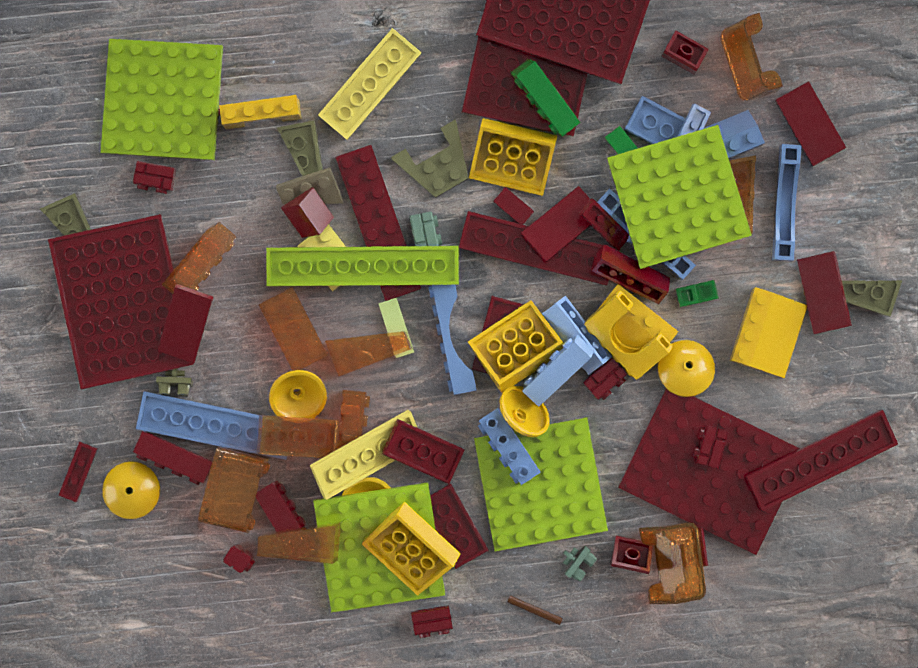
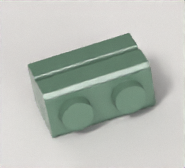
[409,212,442,246]

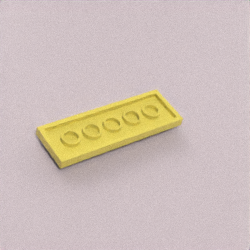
[318,28,422,140]
[310,410,417,500]

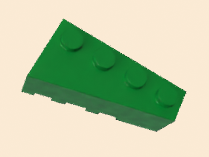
[511,59,581,137]

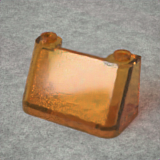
[720,13,783,101]
[198,447,270,533]
[639,523,706,604]

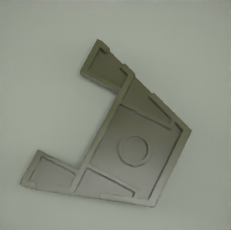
[391,120,469,198]

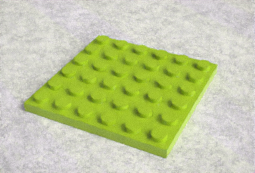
[100,39,223,160]
[607,125,752,269]
[474,417,608,551]
[313,482,445,613]

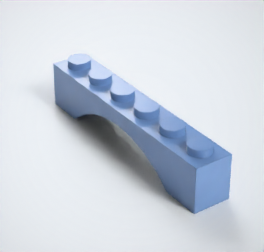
[772,144,801,262]
[597,188,696,281]
[428,285,477,395]

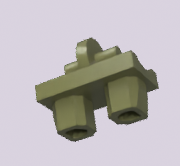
[156,368,193,397]

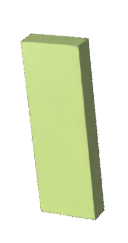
[379,298,414,358]

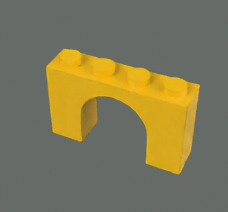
[219,95,302,130]
[584,290,673,380]

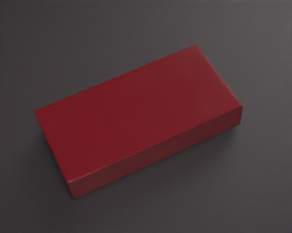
[493,187,534,225]

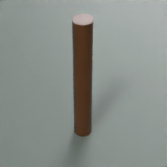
[507,595,563,625]

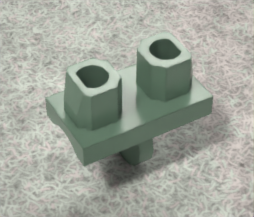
[563,546,597,581]

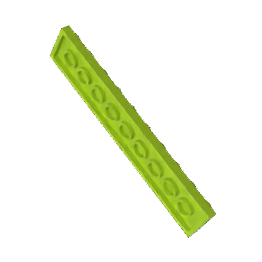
[266,246,459,286]

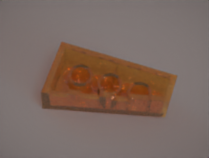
[325,331,413,377]

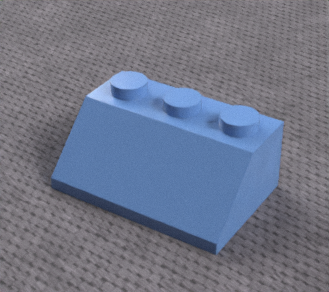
[703,110,765,159]

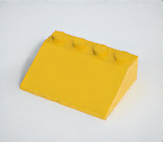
[469,118,557,196]
[596,284,679,377]
[729,287,807,378]
[468,300,564,393]
[362,502,460,596]

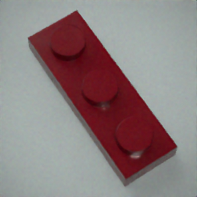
[579,198,629,251]
[59,441,98,502]

